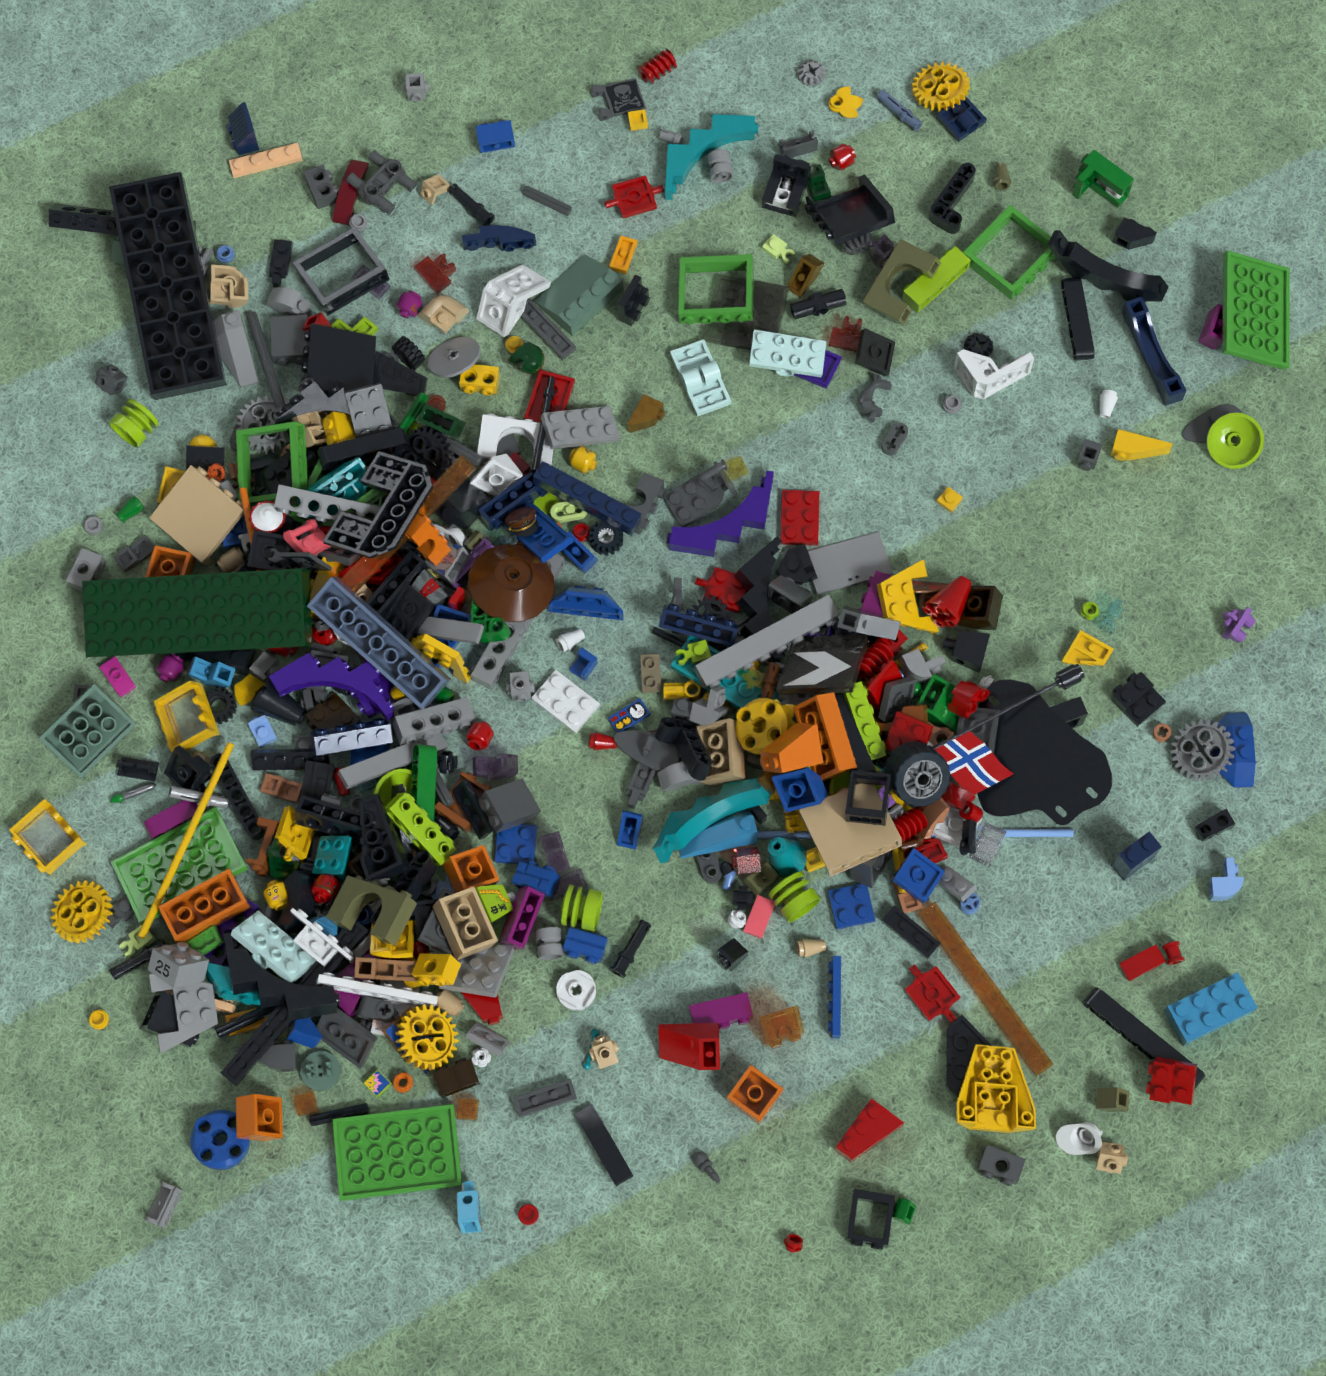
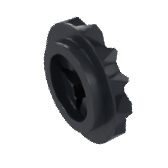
[964,332,993,357]

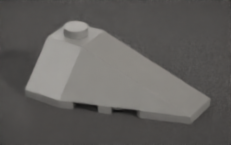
[214,310,259,388]

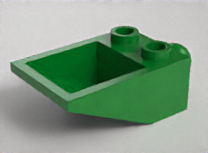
[913,674,979,735]

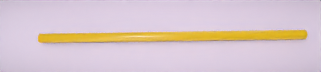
[137,742,234,939]

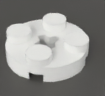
[556,970,596,1011]

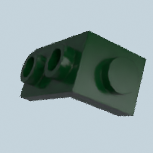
[266,838,300,880]

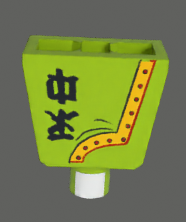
[475,884,515,923]

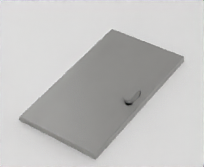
[808,531,893,595]

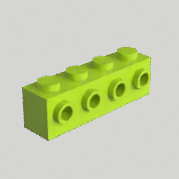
[902,246,971,314]
[837,681,886,760]
[385,792,456,866]

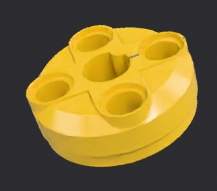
[736,698,792,755]

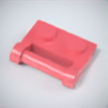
[283,518,331,556]

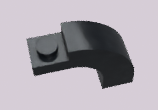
[274,870,315,935]

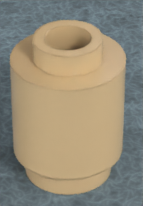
[216,548,246,573]
[436,989,465,1017]

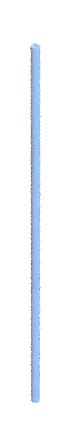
[757,829,1074,839]

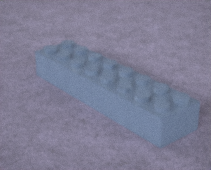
[307,577,451,709]

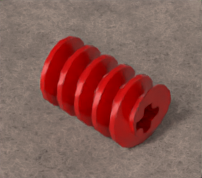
[637,48,677,84]
[852,639,894,679]
[892,808,928,843]

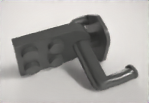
[664,459,737,527]

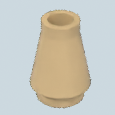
[796,939,826,958]

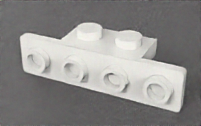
[290,908,355,967]

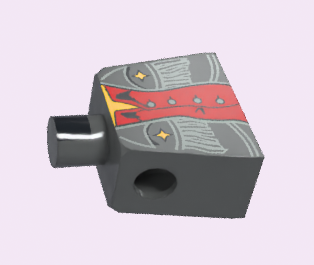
[412,569,451,610]

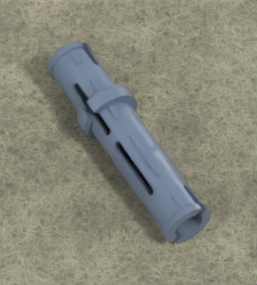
[877,89,923,131]

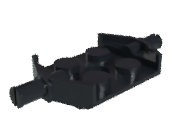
[252,449,315,497]

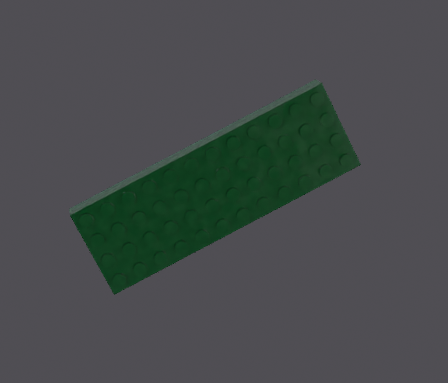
[82,568,313,657]

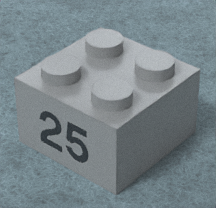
[148,942,209,988]

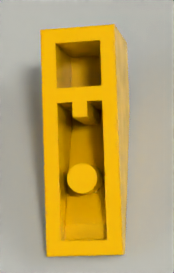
[1110,429,1173,461]

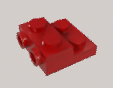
[1146,1057,1197,1105]

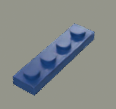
[828,956,841,1039]

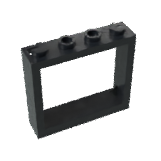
[292,227,390,316]

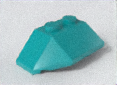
[297,457,367,517]
[205,963,284,1005]

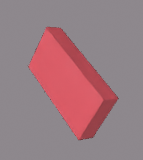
[743,895,775,939]

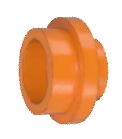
[393,1072,413,1093]

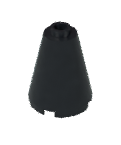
[250,679,306,726]

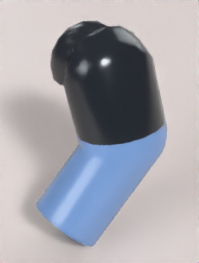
[720,861,736,890]

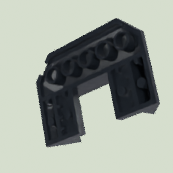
[323,451,433,559]

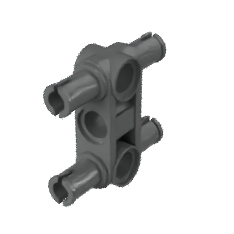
[346,150,417,215]

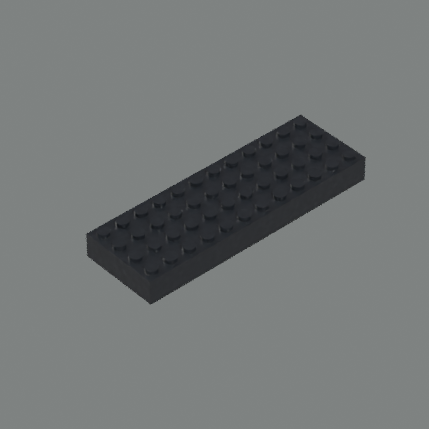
[109,172,227,400]

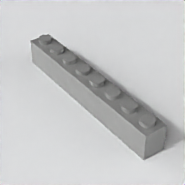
[693,594,840,689]

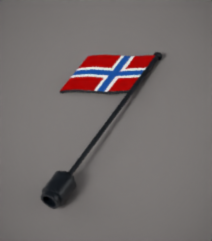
[932,664,1085,795]

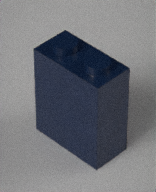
[1111,831,1162,881]

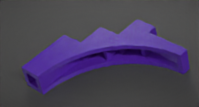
[269,653,394,721]

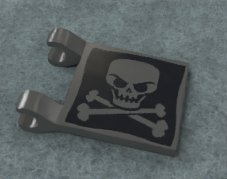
[591,78,646,121]
[268,548,332,571]

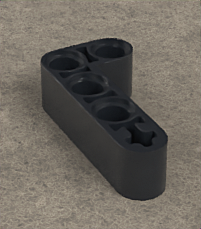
[929,163,976,234]
[655,717,712,781]

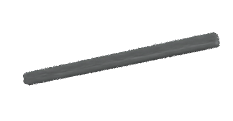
[247,312,291,444]

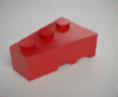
[835,1098,904,1162]

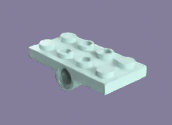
[749,330,826,377]
[670,339,731,417]
[231,911,316,983]

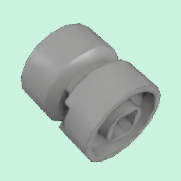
[707,149,733,183]
[535,927,564,960]

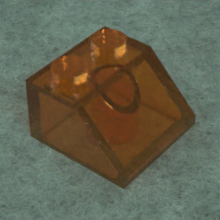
[758,1005,804,1049]

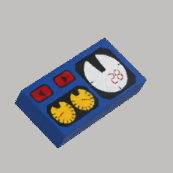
[608,698,651,733]

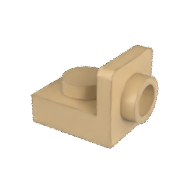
[420,174,451,205]

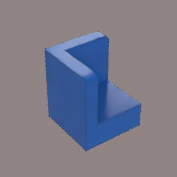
[570,648,598,681]

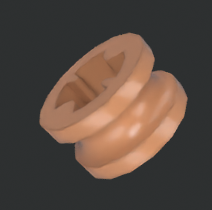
[1153,723,1171,743]

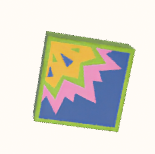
[363,1069,392,1098]

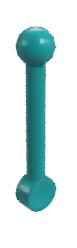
[583,1028,600,1070]

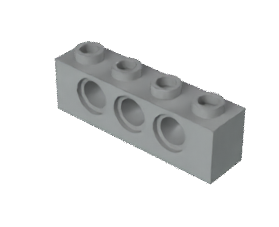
[392,697,475,745]

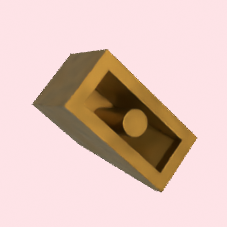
[786,254,825,297]
[627,394,665,433]

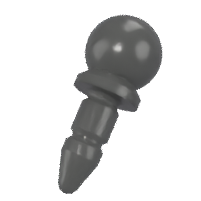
[693,1152,720,1183]

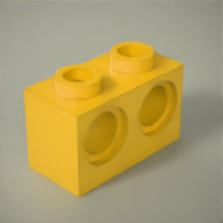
[459,364,500,396]

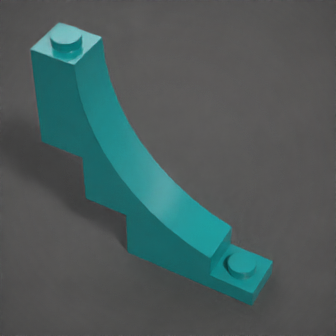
[665,114,759,200]
[653,777,773,863]

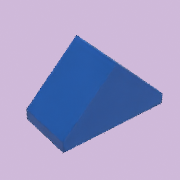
[617,810,643,850]
[286,1018,323,1048]

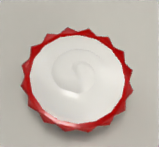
[249,500,286,533]

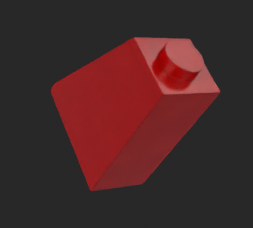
[460,992,504,1025]

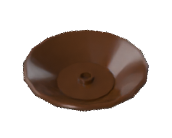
[468,544,554,622]

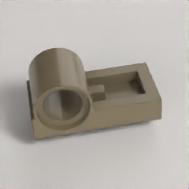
[640,654,661,693]

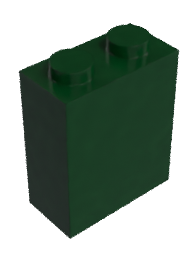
[417,404,466,439]

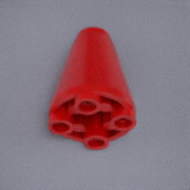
[922,576,972,628]

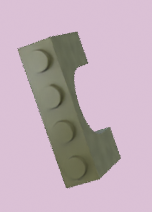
[863,239,941,326]
[326,876,417,946]

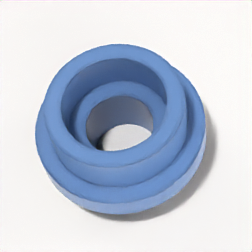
[216,245,235,263]

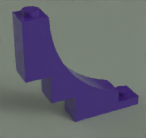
[666,471,774,557]

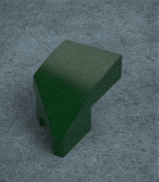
[808,164,831,202]

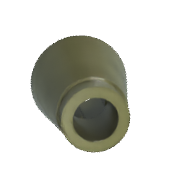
[993,163,1011,191]

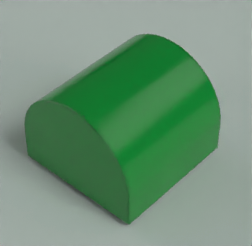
[892,1198,916,1225]

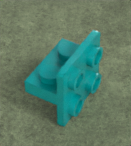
[312,836,353,881]

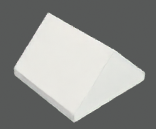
[470,454,523,497]

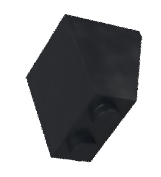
[424,476,490,529]
[140,991,199,1047]

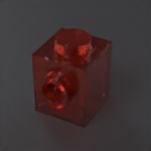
[731,847,761,874]

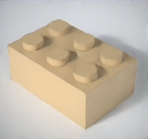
[697,718,745,787]
[433,887,498,960]

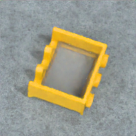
[154,681,220,753]
[9,799,87,875]

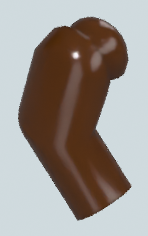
[900,833,924,852]

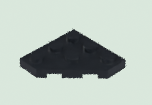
[946,1014,992,1098]

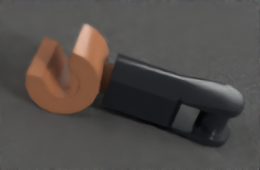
[228,453,280,481]

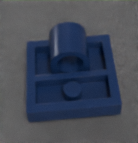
[936,96,987,142]

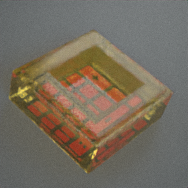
[726,456,749,481]

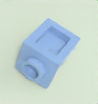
[248,715,277,748]

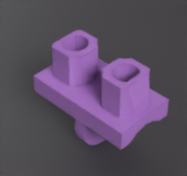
[1222,607,1256,643]

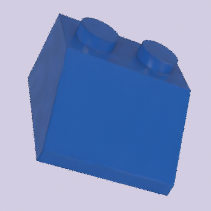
[772,767,828,812]

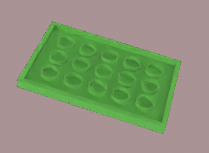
[1222,251,1290,370]
[111,807,248,926]
[332,1104,462,1202]

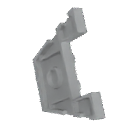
[148,974,218,1053]

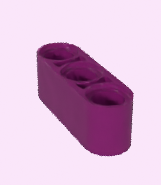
[143,800,198,840]

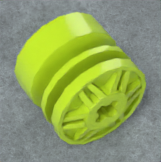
[109,399,159,448]
[768,871,821,923]
[561,884,603,932]

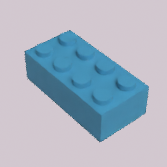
[1163,972,1258,1046]

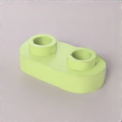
[550,501,587,523]

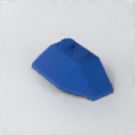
[548,586,624,621]
[1213,713,1256,788]

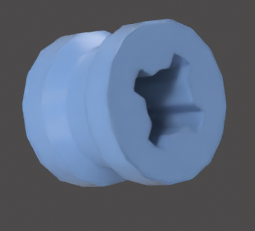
[959,893,980,915]

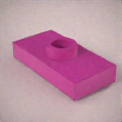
[99,657,136,698]

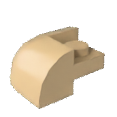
[208,264,248,308]
[418,295,469,334]
[292,411,330,447]

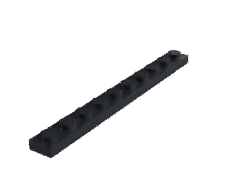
[220,920,369,1087]

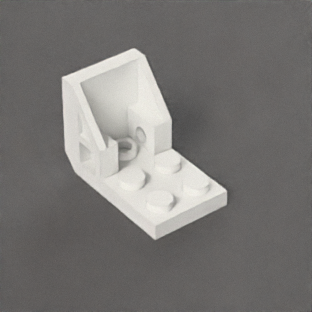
[476,264,551,337]
[954,349,1034,399]

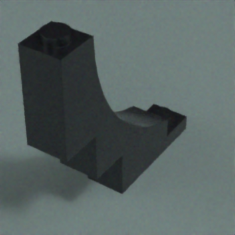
[1047,230,1169,302]
[734,536,789,663]
[223,933,340,1021]

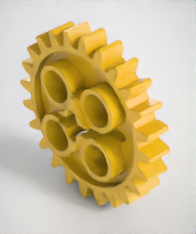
[912,61,970,112]
[50,880,113,944]
[395,1004,459,1070]

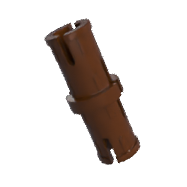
[760,662,780,699]

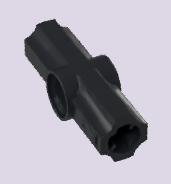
[790,289,847,320]

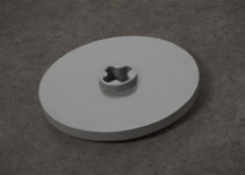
[428,337,481,378]

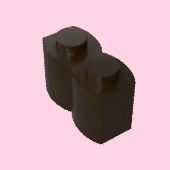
[433,1058,480,1098]

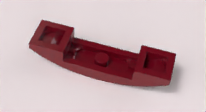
[332,159,369,226]

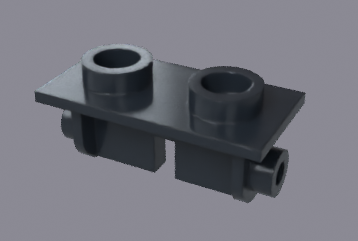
[116,757,159,781]

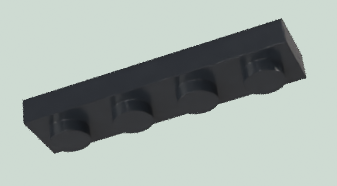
[251,749,330,770]

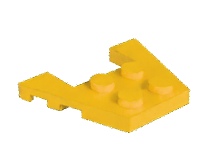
[877,560,939,634]
[411,633,471,684]

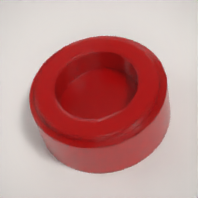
[518,1204,539,1225]

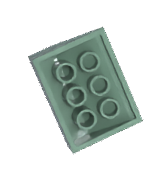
[534,255,623,336]
[39,681,136,778]

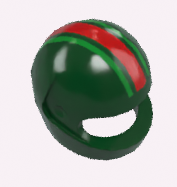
[508,342,545,374]

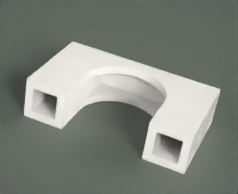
[477,414,553,469]

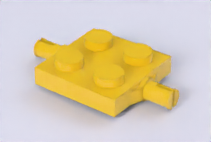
[275,806,315,861]

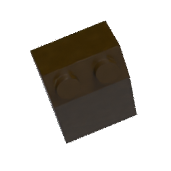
[957,586,1003,630]

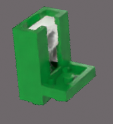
[1073,150,1134,208]

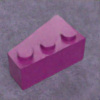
[334,949,378,1019]

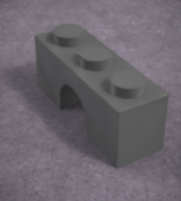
[627,472,666,534]

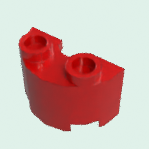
[948,681,990,719]

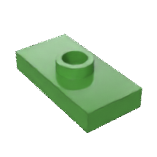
[185,925,224,956]

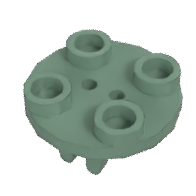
[300,1051,341,1091]

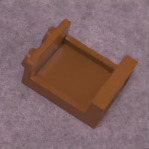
[435,771,493,833]
[245,817,283,877]

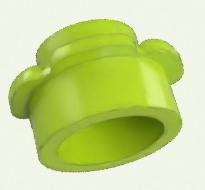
[1080,602,1099,620]

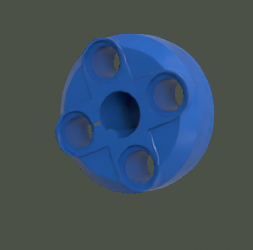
[190,1110,251,1170]

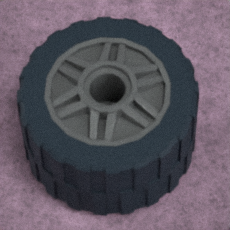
[884,741,951,807]

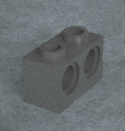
[303,165,339,209]

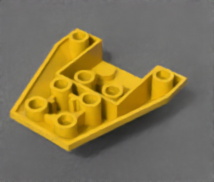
[956,1044,1036,1133]

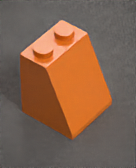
[760,723,823,773]

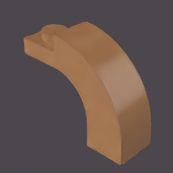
[354,957,417,982]

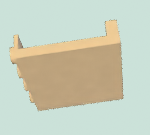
[149,465,244,566]
[799,783,902,878]

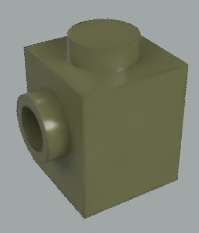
[1096,1087,1129,1112]

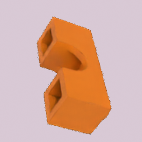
[405,514,451,566]

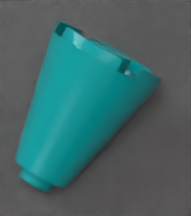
[768,837,807,877]

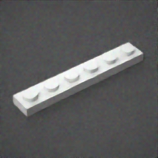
[316,973,438,1008]

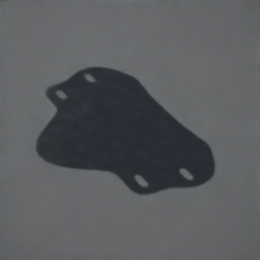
[978,679,1112,825]

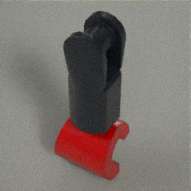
[959,801,983,856]

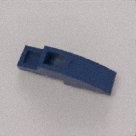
[462,225,537,252]

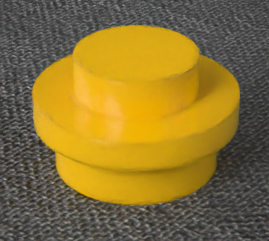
[505,336,523,354]
[89,1010,109,1030]

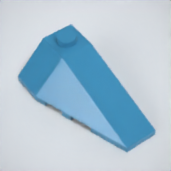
[679,809,758,859]

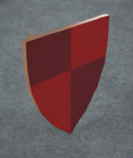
[912,581,947,609]

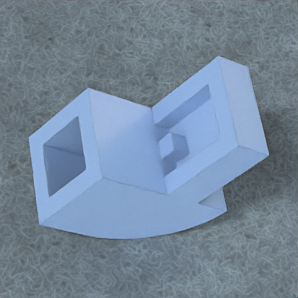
[1208,858,1244,901]

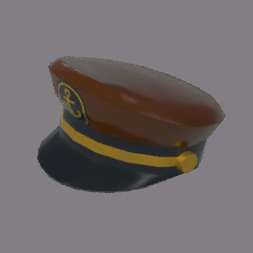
[505,507,538,537]

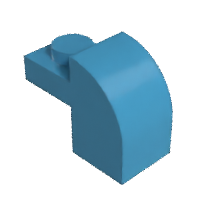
[187,657,235,688]

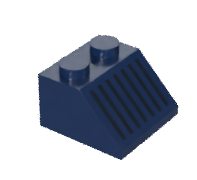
[227,102,259,155]

